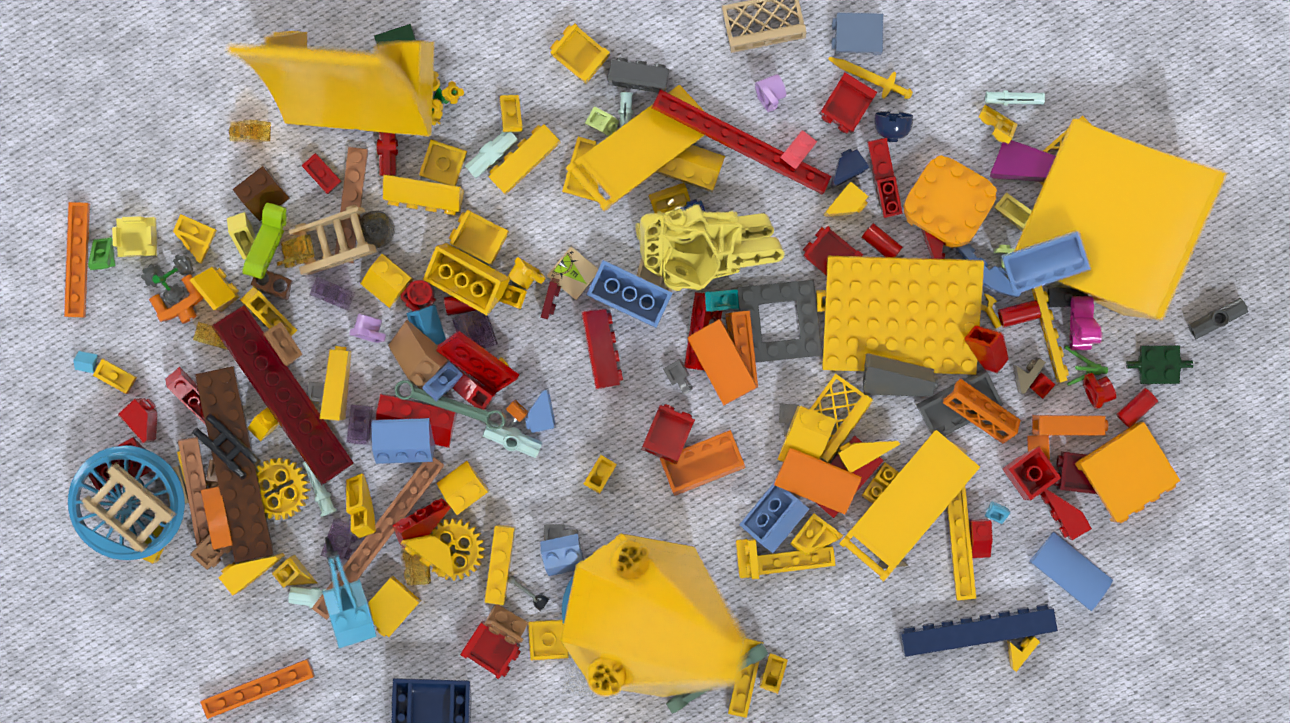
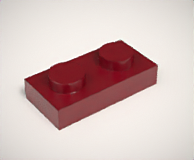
[540,278,562,320]

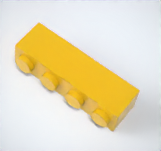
[489,124,561,195]
[484,524,516,605]

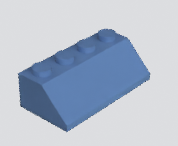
[587,260,673,328]

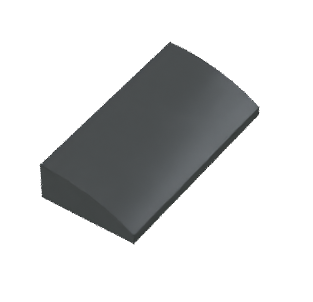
[916,369,1003,436]

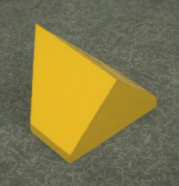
[272,555,318,588]

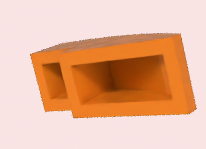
[201,486,232,549]

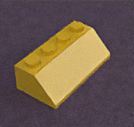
[656,145,725,193]
[383,175,464,216]
[423,243,510,315]

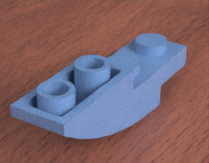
[955,244,1021,297]

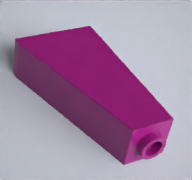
[989,140,1056,182]

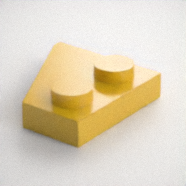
[173,214,217,263]
[790,513,843,556]

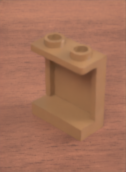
[263,323,303,366]

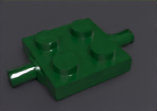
[1126,345,1193,384]

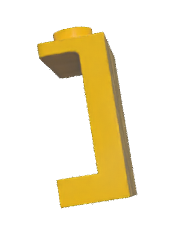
[550,23,611,84]
[449,209,509,265]
[368,576,421,637]

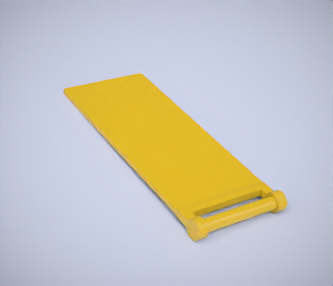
[566,85,705,212]
[839,430,980,582]

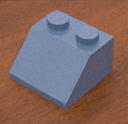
[525,390,556,433]
[540,534,584,576]

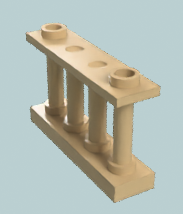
[289,205,377,275]
[82,463,176,552]

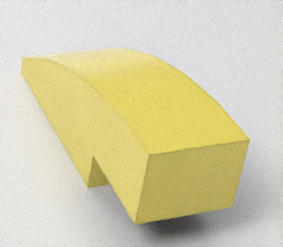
[994,193,1032,232]

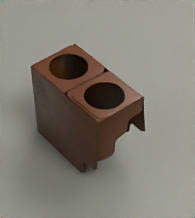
[250,270,294,301]

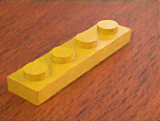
[757,546,836,575]
[728,638,764,718]

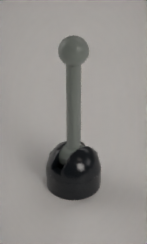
[508,576,550,612]

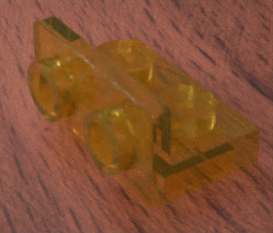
[276,234,315,268]
[403,550,431,585]

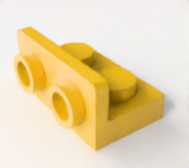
[736,538,760,579]

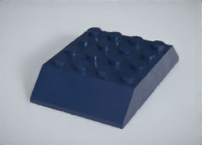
[391,678,472,723]

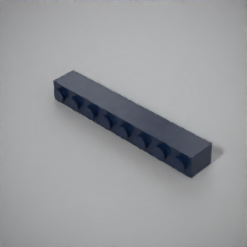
[899,604,1058,657]

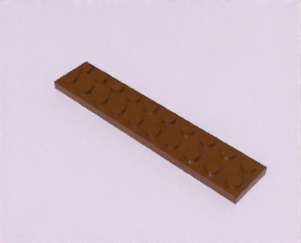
[195,366,274,563]

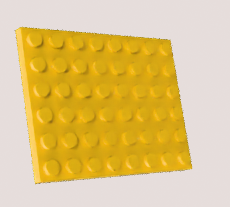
[822,256,984,375]

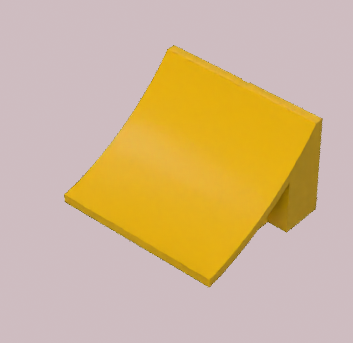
[228,31,434,136]
[1014,118,1227,320]

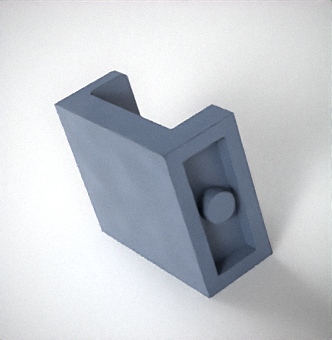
[831,13,884,55]

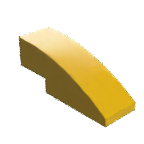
[346,474,376,538]

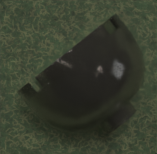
[359,211,395,248]

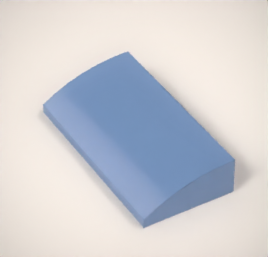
[1001,230,1091,294]
[1029,532,1113,611]

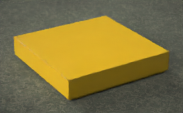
[419,139,467,186]
[528,620,569,660]

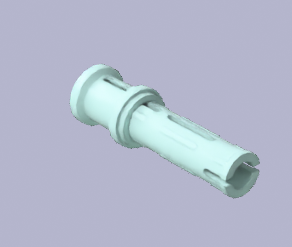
[303,462,337,517]

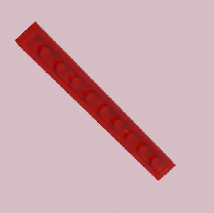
[651,89,832,194]

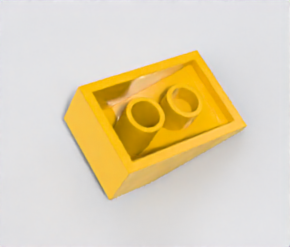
[777,406,836,462]
[218,553,285,596]

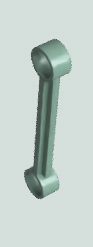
[395,380,506,430]
[666,643,769,714]

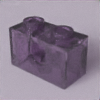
[309,277,355,310]
[346,404,374,445]
[321,518,358,563]

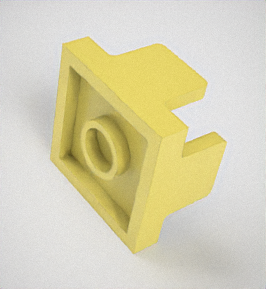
[112,216,157,257]

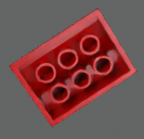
[582,309,623,389]

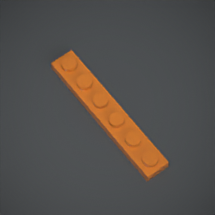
[64,202,90,318]
[200,659,315,719]

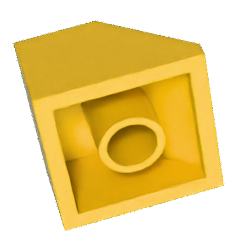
[823,182,869,217]
[360,253,414,308]
[190,267,240,311]
[436,461,490,515]

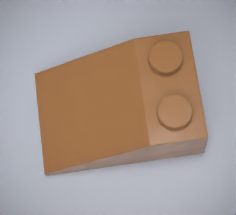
[388,320,449,389]

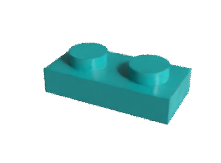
[705,289,739,311]

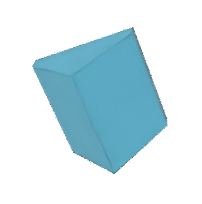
[73,351,98,373]
[985,501,1010,524]

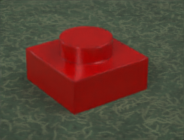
[1029,372,1056,399]

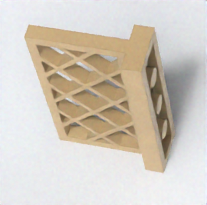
[722,0,807,53]

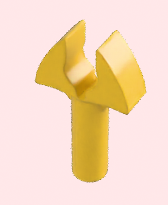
[981,294,1001,328]

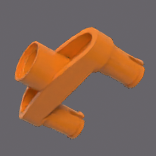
[149,274,203,324]

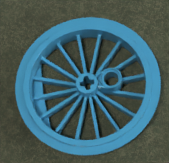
[68,446,185,560]

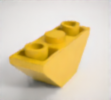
[401,535,454,578]

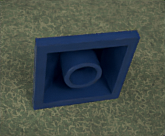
[830,148,870,189]

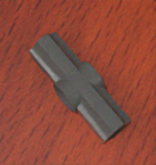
[1188,298,1248,339]

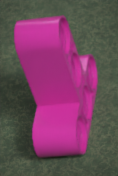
[1069,296,1102,351]

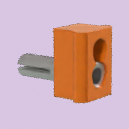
[504,400,529,428]

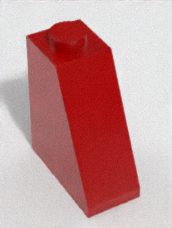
[964,325,1009,373]

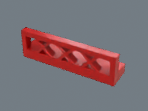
[684,292,722,371]

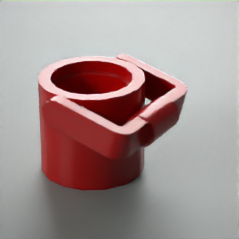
[400,280,436,311]
[1083,373,1117,409]

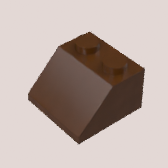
[232,166,290,221]

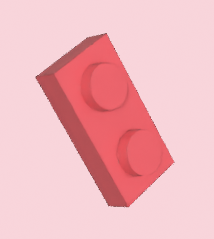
[780,130,817,169]

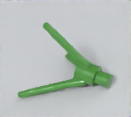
[1065,345,1108,386]

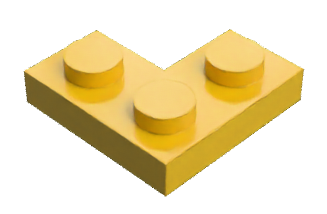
[978,104,1018,144]

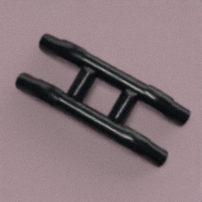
[192,413,261,480]

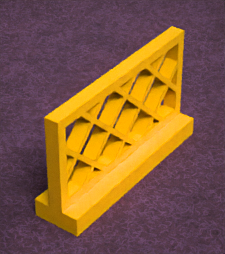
[810,373,873,463]

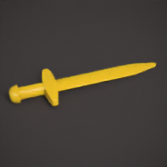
[828,57,913,99]

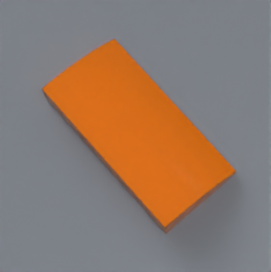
[687,319,758,405]
[659,430,745,496]
[774,448,862,514]

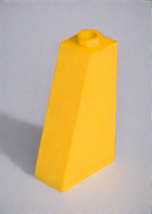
[320,346,352,421]

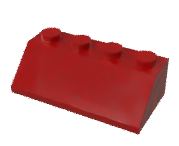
[376,394,457,448]

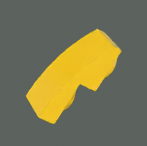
[861,462,899,504]

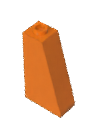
[1032,415,1108,435]

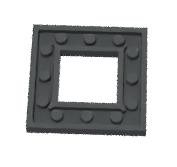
[737,279,822,362]

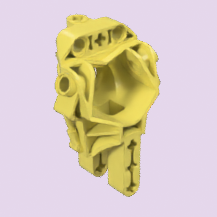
[635,205,785,291]

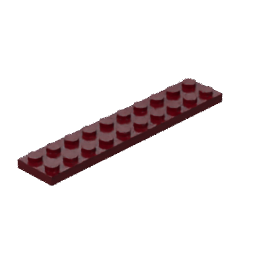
[212,305,354,485]

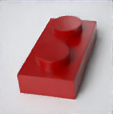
[301,153,342,194]

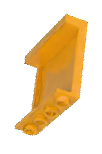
[1075,422,1181,523]

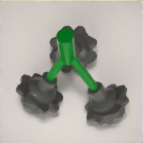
[141,255,193,305]

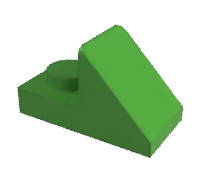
[88,238,115,270]

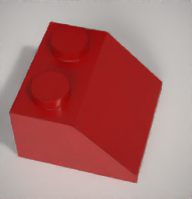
[118,398,158,443]
[1002,446,1061,501]

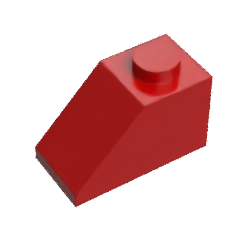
[969,519,993,558]

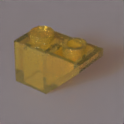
[229,120,271,142]

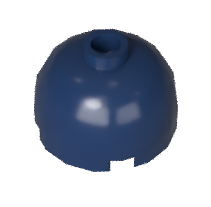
[874,111,913,142]

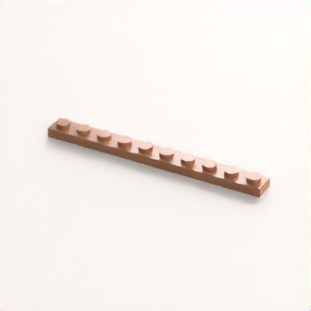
[311,457,445,620]

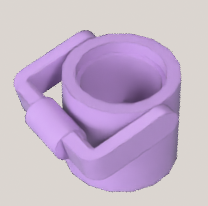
[755,74,786,112]
[349,313,386,343]

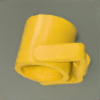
[508,257,546,290]

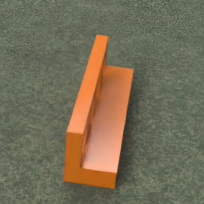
[725,311,758,387]
[943,379,1021,444]

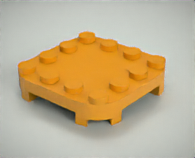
[903,155,997,248]

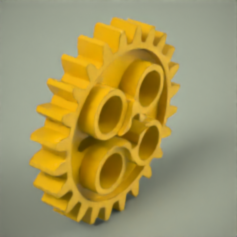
[257,458,310,520]
[430,518,485,581]

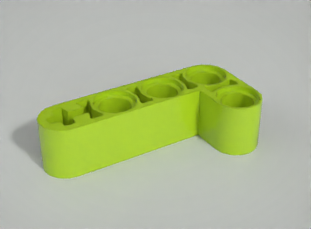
[242,202,287,279]

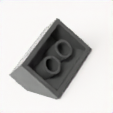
[608,58,669,93]

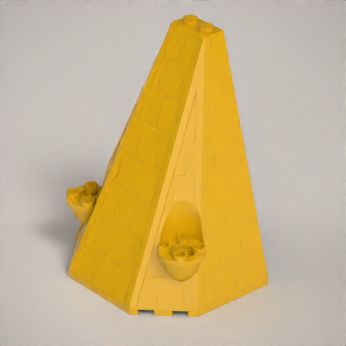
[560,533,747,697]

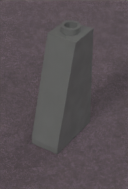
[863,354,938,396]

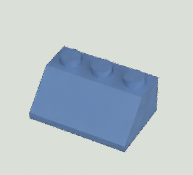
[372,418,435,464]
[739,482,809,553]

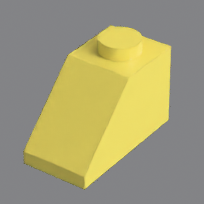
[227,212,256,260]

